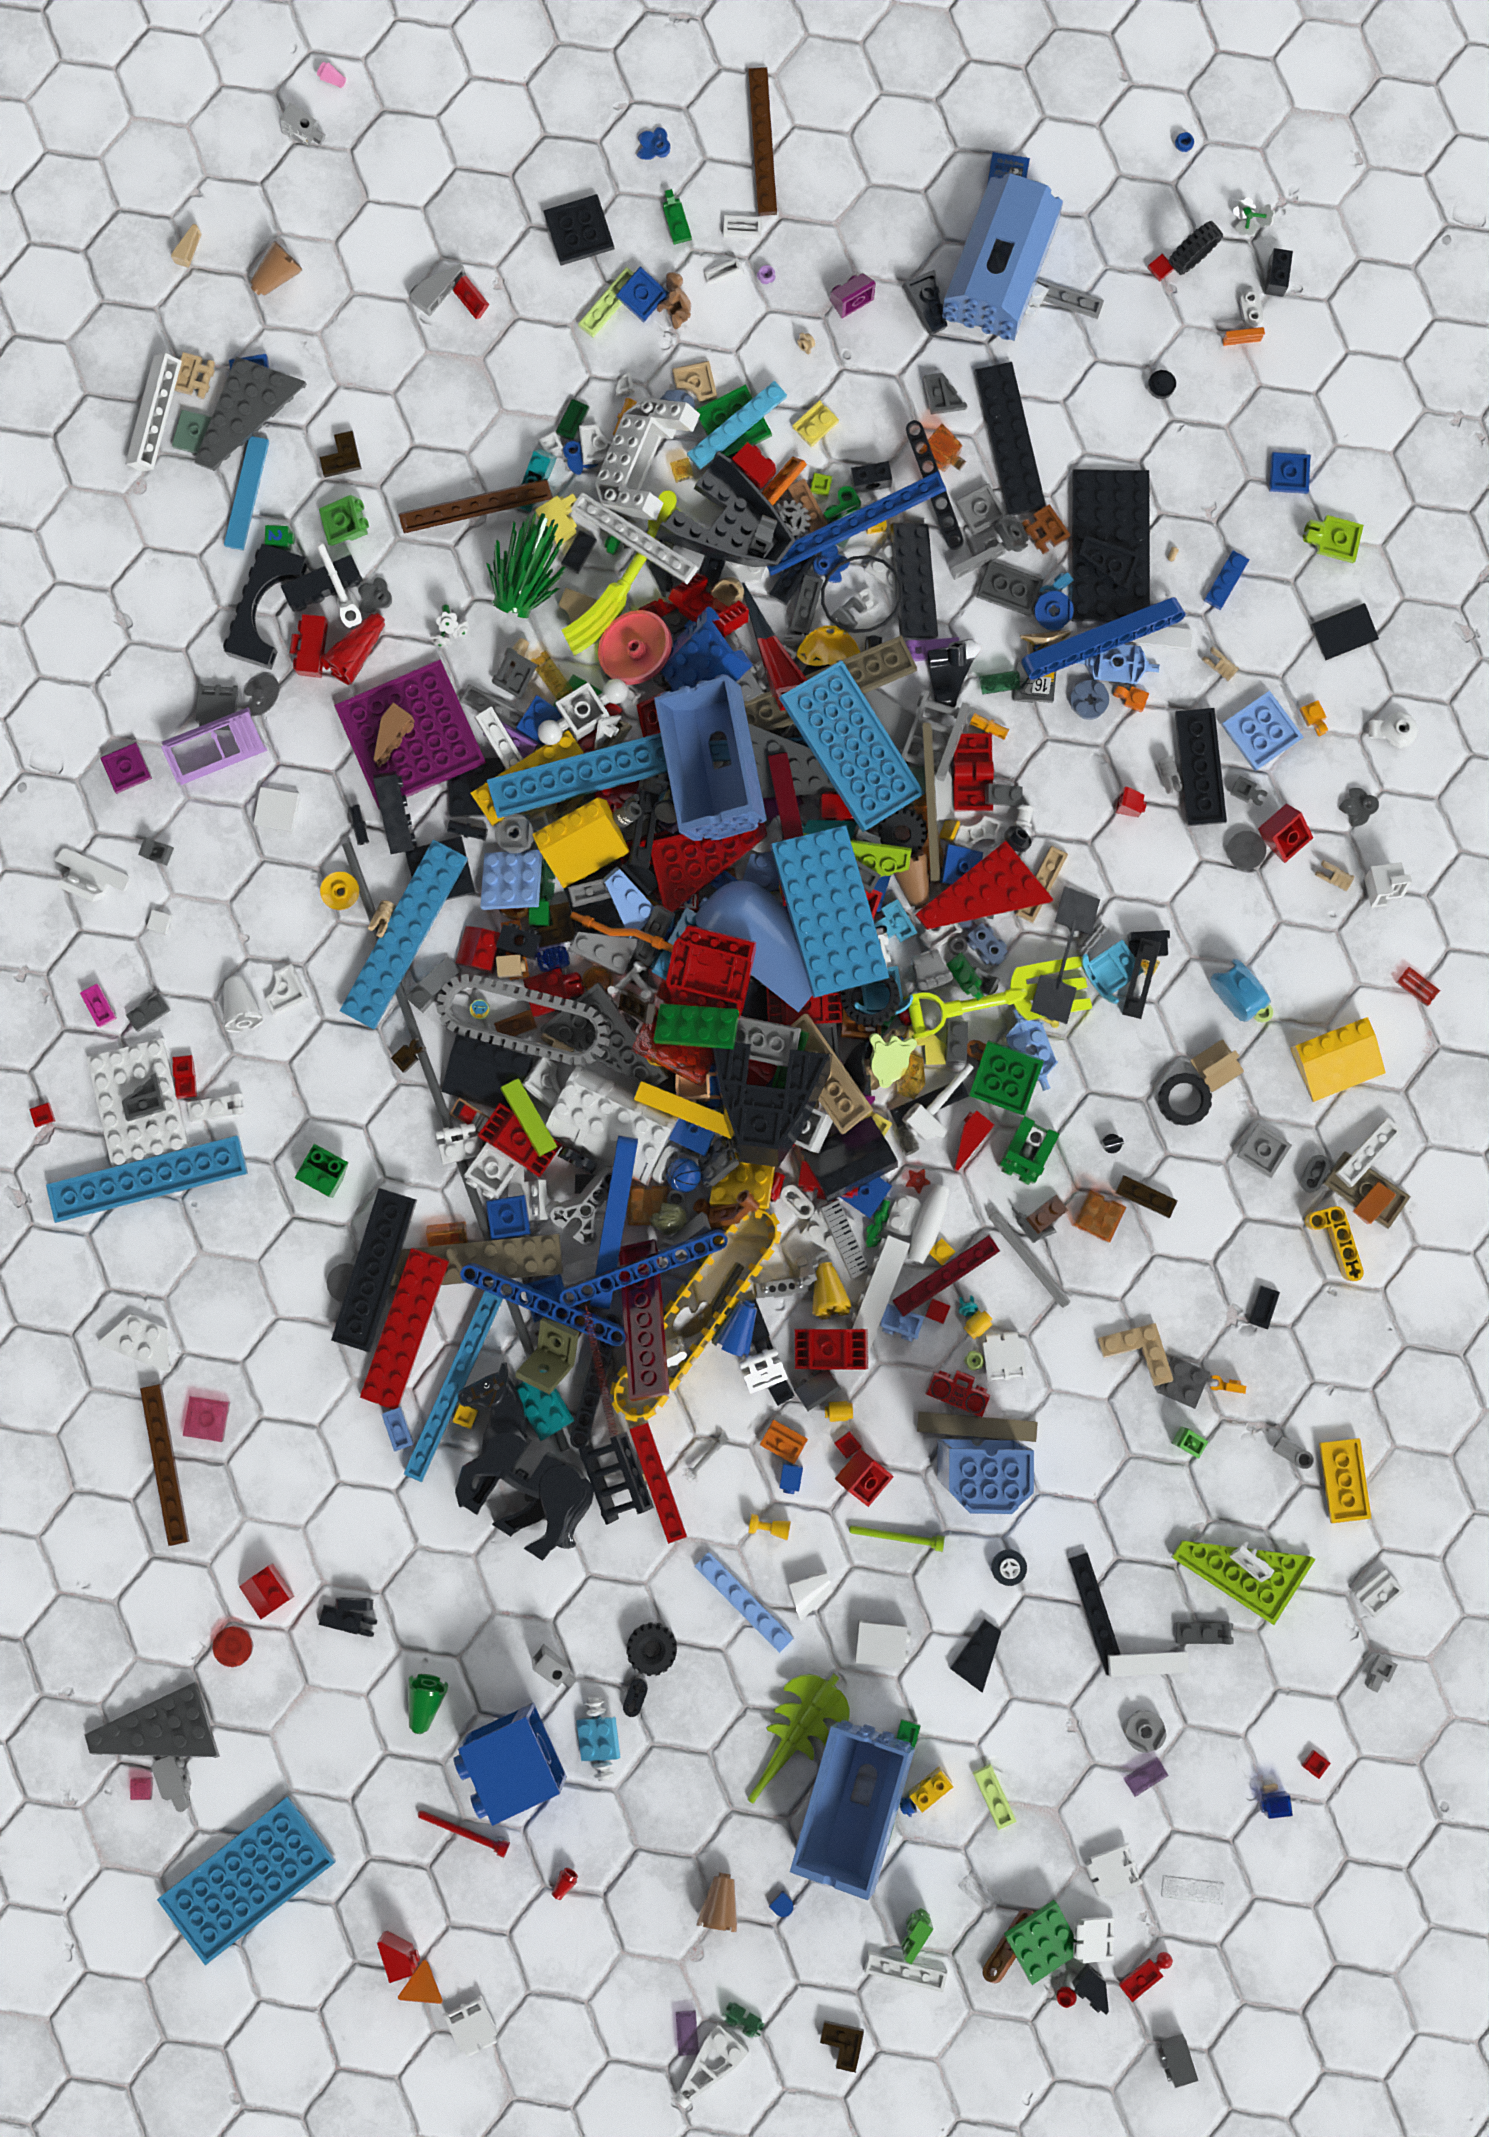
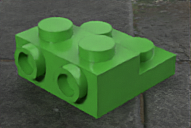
[319,495,369,546]
[901,1908,933,1965]

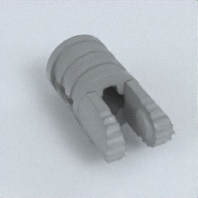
[1156,756,1183,794]

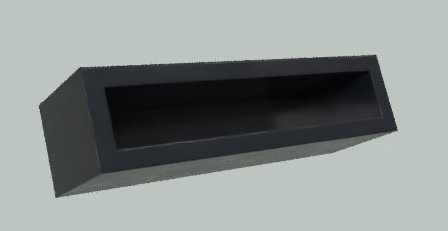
[281,554,363,612]
[373,771,417,855]

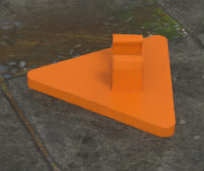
[398,1960,443,2004]

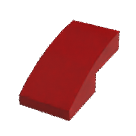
[172,1055,197,1099]

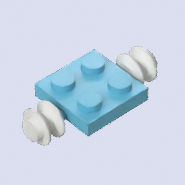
[576,1696,621,1781]

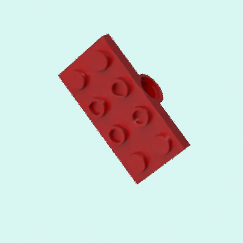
[953,733,994,812]

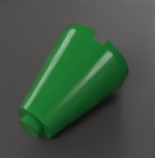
[408,1674,448,1734]

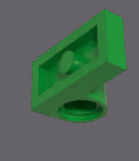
[823,486,861,524]

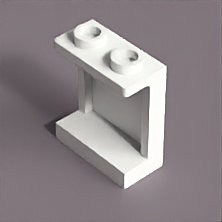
[855,1620,911,1668]

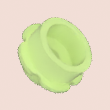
[964,1351,984,1371]

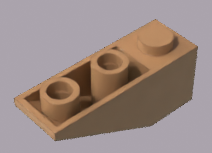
[374,703,415,767]

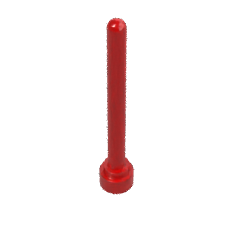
[418,1810,510,1858]

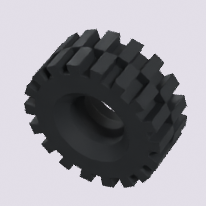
[877,807,928,856]
[626,1622,677,1676]

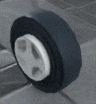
[991,1550,1027,1586]

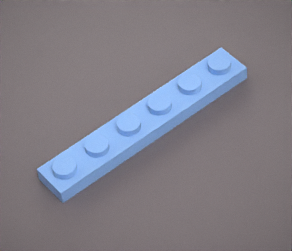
[694,1552,794,1653]

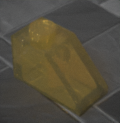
[896,1053,926,1099]

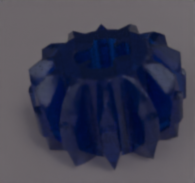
[536,946,570,972]

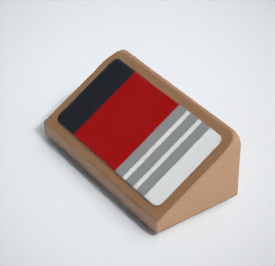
[450,1097,490,1133]

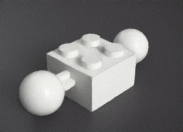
[538,679,628,745]

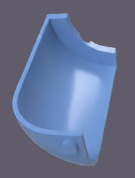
[695,881,812,1012]

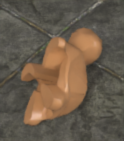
[657,272,691,329]

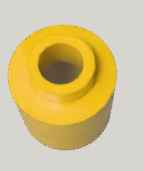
[963,1310,993,1339]
[825,1401,853,1422]

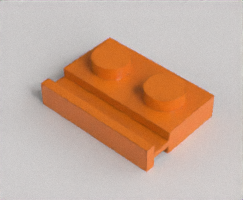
[759,1419,808,1465]

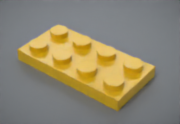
[1319,1438,1372,1523]

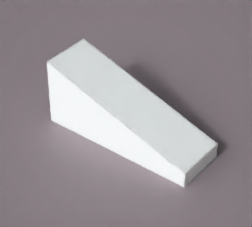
[705,258,745,284]

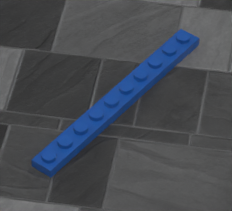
[767,471,947,576]

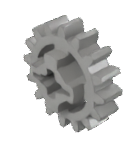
[776,500,811,540]

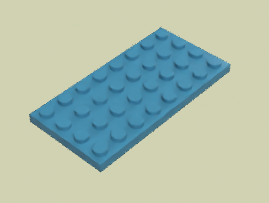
[779,660,925,832]
[770,825,889,998]
[157,1796,336,1965]

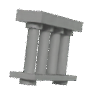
[899,690,970,782]

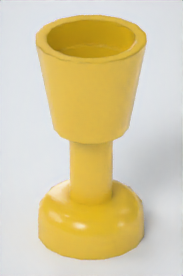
[748,1513,791,1540]

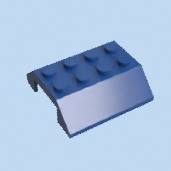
[661,607,753,691]

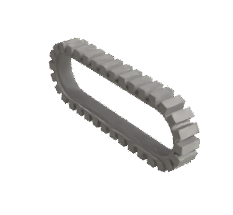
[436,974,610,1066]

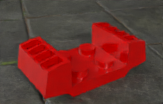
[668,573,749,638]
[766,987,842,1025]
[477,1103,562,1177]
[794,1329,869,1370]

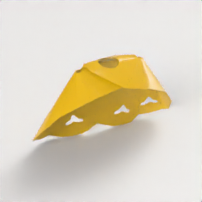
[796,625,860,666]

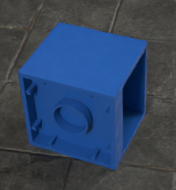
[453,1702,567,1826]

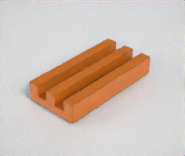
[1222,327,1265,346]

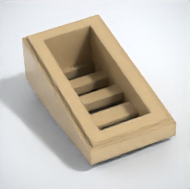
[171,224,202,268]

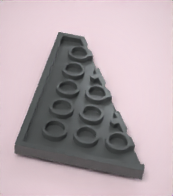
[195,357,307,471]
[748,723,837,798]
[540,983,669,1087]
[84,1682,220,1758]

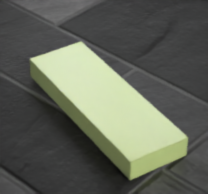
[972,1764,1017,1830]

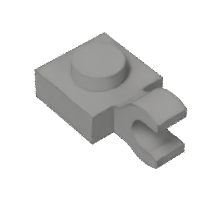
[1367,1654,1398,1693]

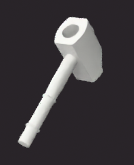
[316,542,362,628]
[902,1063,974,1140]

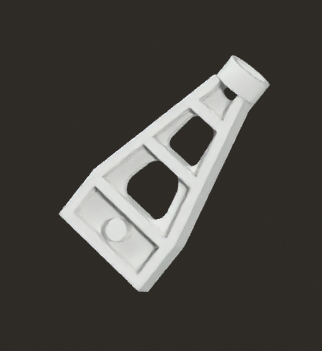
[674,2022,749,2108]

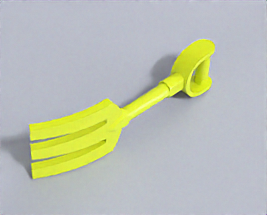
[561,490,680,656]
[903,956,1092,1040]

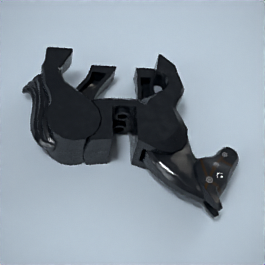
[455,1362,594,1561]

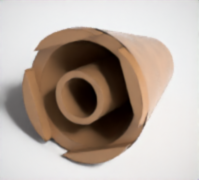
[250,241,302,296]
[894,854,930,910]
[696,1872,737,1932]

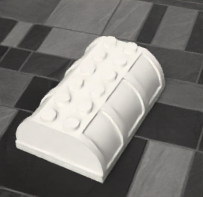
[546,1066,679,1186]

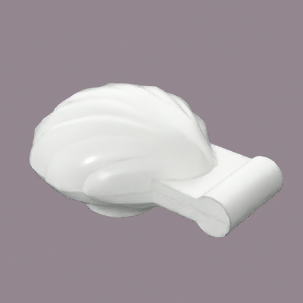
[1369,711,1418,748]

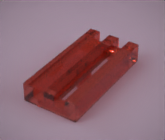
[1396,967,1441,1006]

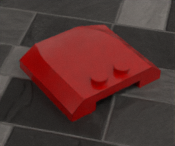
[666,925,756,1020]

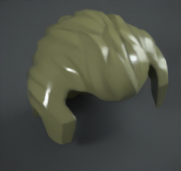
[650,1203,687,1236]

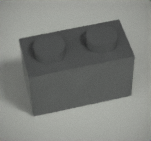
[945,1021,968,1063]
[1158,2034,1199,2088]

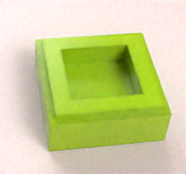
[810,472,833,497]

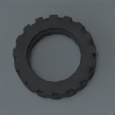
[1158,1073,1212,1126]

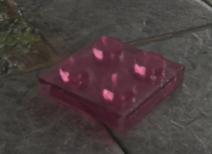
[183,1396,230,1442]

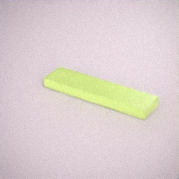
[578,267,634,338]

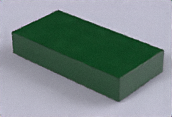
[556,399,590,441]

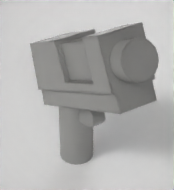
[796,1249,827,1285]

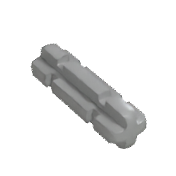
[1076,923,1107,957]

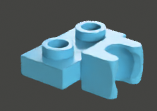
[874,899,917,943]

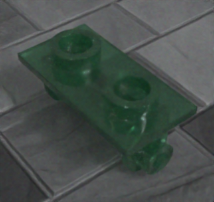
[979,671,1021,695]
[539,859,555,901]
[721,2002,765,2038]

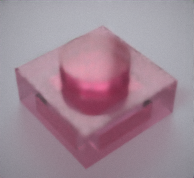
[130,1777,153,1800]

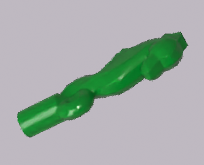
[865,1200,890,1248]

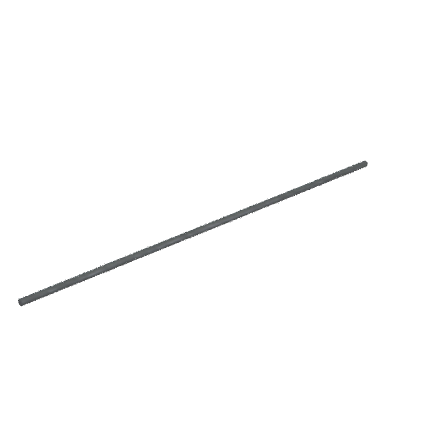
[342,842,570,1452]

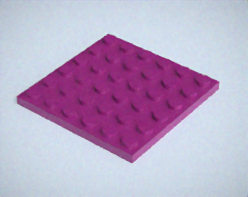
[334,659,486,809]

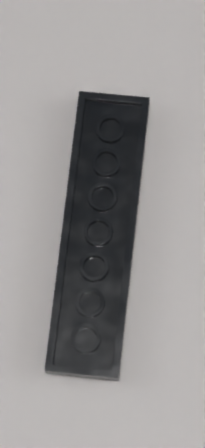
[974,362,1046,516]
[331,1188,417,1352]

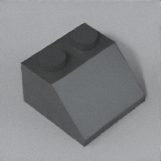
[794,1370,841,1411]

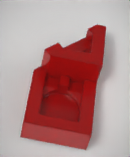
[638,598,678,618]

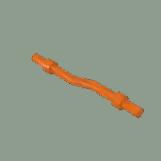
[570,912,674,953]

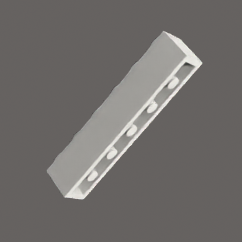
[125,353,182,472]
[850,1235,910,1353]

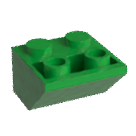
[295,1144,349,1198]

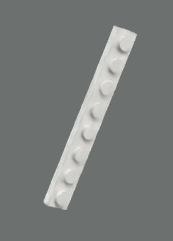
[571,492,699,584]

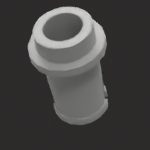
[784,633,807,647]

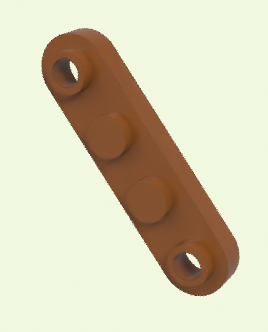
[982,1909,1035,1984]

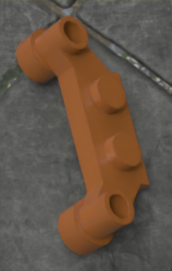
[693,1190,760,1228]

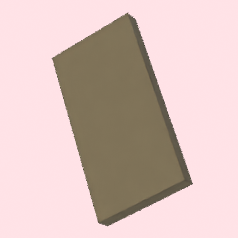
[1322,1151,1411,1229]

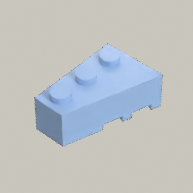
[603,866,655,938]

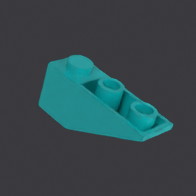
[519,449,557,513]

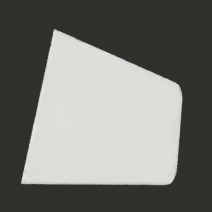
[844,613,881,650]

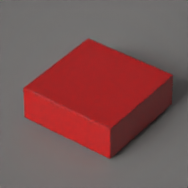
[1147,253,1174,282]
[29,1103,56,1128]
[925,1298,951,1324]
[834,1431,862,1459]
[1301,1750,1331,1779]

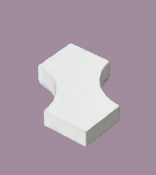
[952,815,1003,849]

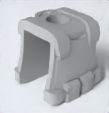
[911,949,953,994]

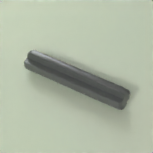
[710,1262,744,1316]

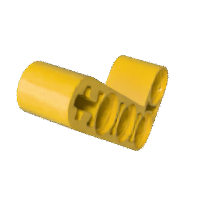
[1304,1206,1364,1281]

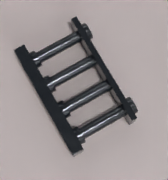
[579,1432,654,1525]

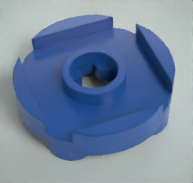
[1034,590,1074,630]

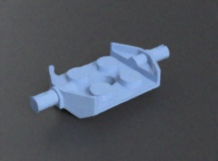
[1077,644,1160,686]
[1005,1009,1058,1091]

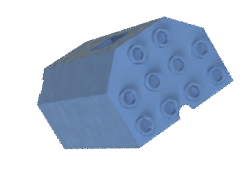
[942,173,1063,341]
[654,675,767,841]
[937,1439,1034,1514]
[790,1720,915,1900]

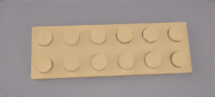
[791,1014,873,1134]

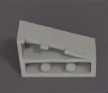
[567,932,639,976]

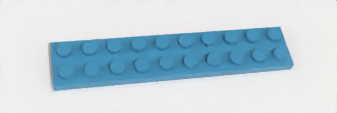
[487,733,668,818]
[339,840,468,1030]
[46,1135,248,1223]

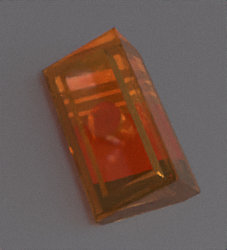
[426,1221,468,1247]

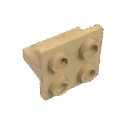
[1190,1040,1244,1092]

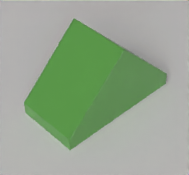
[1172,1426,1208,1459]

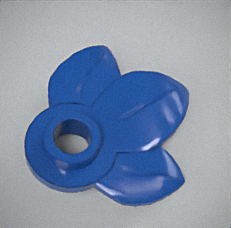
[636,127,671,160]
[563,441,598,475]
[813,545,850,583]

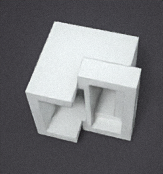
[1364,862,1412,908]

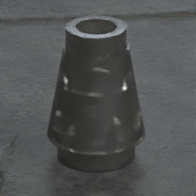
[895,1125,920,1156]

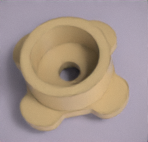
[797,332,815,355]

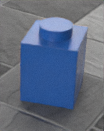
[779,1463,803,1494]

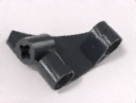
[927,639,981,708]
[844,1040,873,1096]

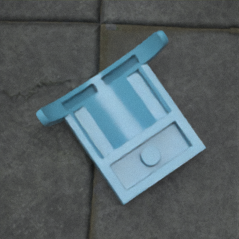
[1081,939,1144,1004]
[854,966,913,1015]

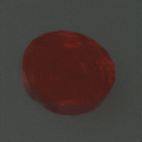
[212,1626,254,1667]

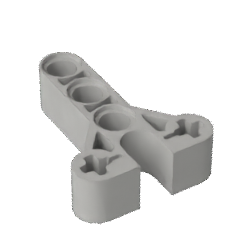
[546,1166,613,1246]

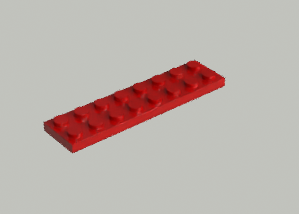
[360,1248,450,1410]

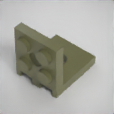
[515,1316,579,1394]

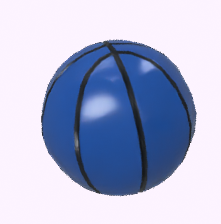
[666,1158,701,1193]

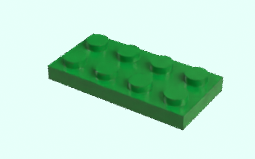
[654,1004,739,1049]

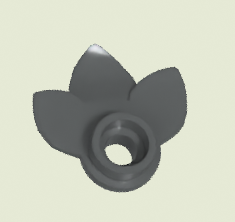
[358,577,392,613]
[1339,788,1379,827]

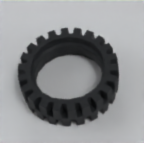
[1168,221,1223,275]
[841,975,900,1027]

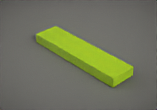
[500,1078,557,1157]

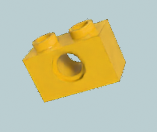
[908,1766,954,1813]

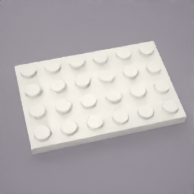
[86,1038,190,1167]

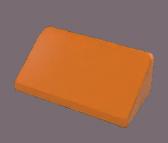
[1352,1182,1396,1225]

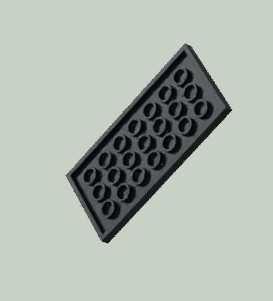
[1072,469,1150,622]

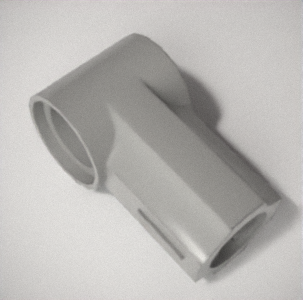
[1273,1436,1314,1469]

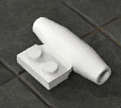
[885,1184,950,1264]

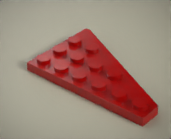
[651,822,767,913]
[915,841,1054,930]

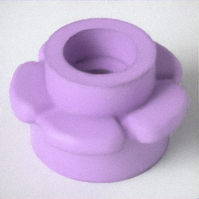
[757,265,776,284]

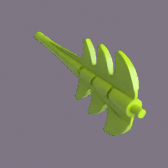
[747,1673,850,1804]

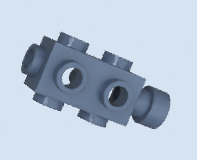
[957,920,1008,966]

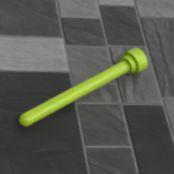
[849,1526,945,1552]

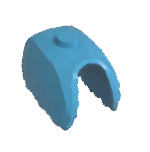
[1210,959,1271,1022]

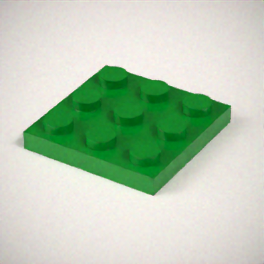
[696,384,772,458]
[969,1040,1045,1116]
[1003,1900,1077,1985]

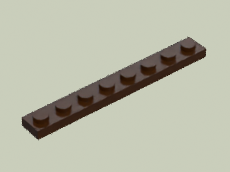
[749,67,777,216]
[398,478,553,534]
[140,1384,190,1546]

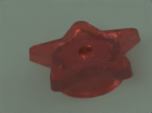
[905,1169,931,1194]

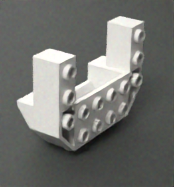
[595,398,700,523]

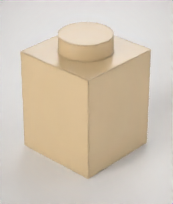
[496,955,526,979]

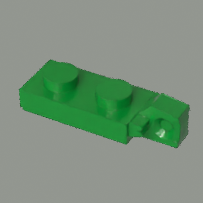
[663,189,692,245]
[946,952,984,1001]

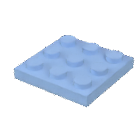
[1221,690,1304,771]
[480,850,542,910]

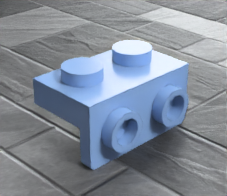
[879,1304,924,1342]

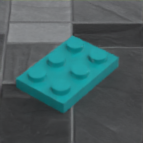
[516,1370,574,1441]

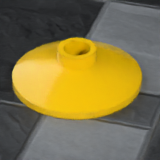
[320,872,359,910]

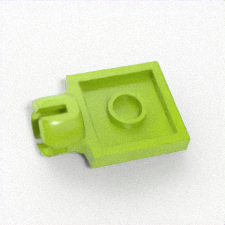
[1303,515,1364,563]

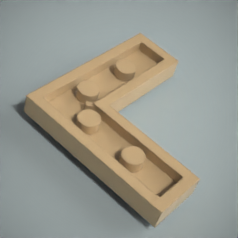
[1098,1323,1173,1386]

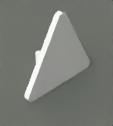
[594,715,622,750]

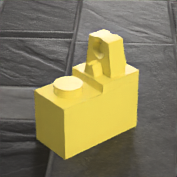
[535,494,577,545]

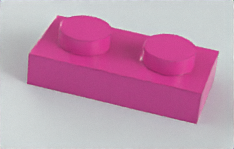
[80,984,117,1028]

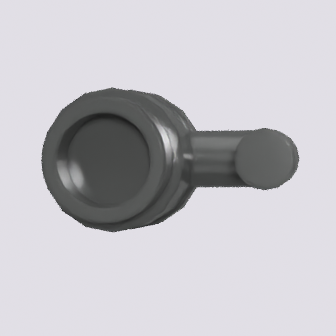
[831,597,865,634]
[613,794,642,827]

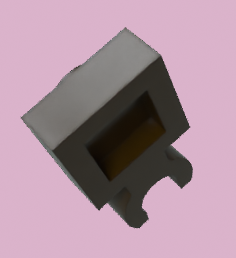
[391,1038,426,1073]

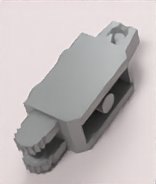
[151,1756,191,1812]

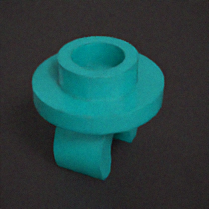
[958,1295,978,1317]

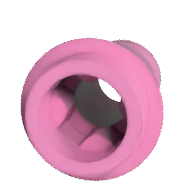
[317,62,346,88]

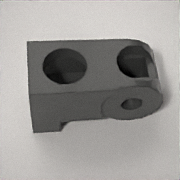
[750,515,777,554]

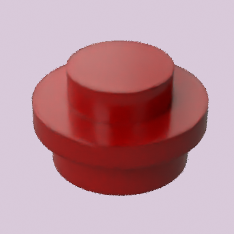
[1056,1986,1077,2008]

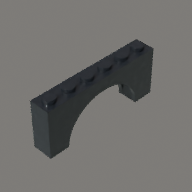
[223,543,309,670]

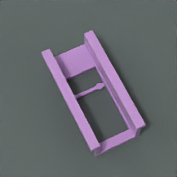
[161,707,267,785]

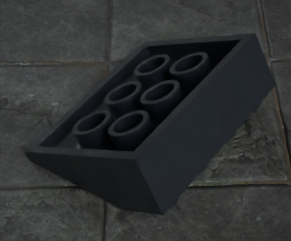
[441,1034,534,1111]
[801,1116,898,1203]

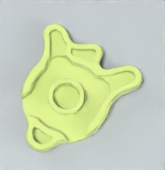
[869,1033,917,1088]

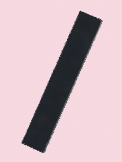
[1068,1552,1121,1675]

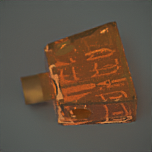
[919,423,966,472]

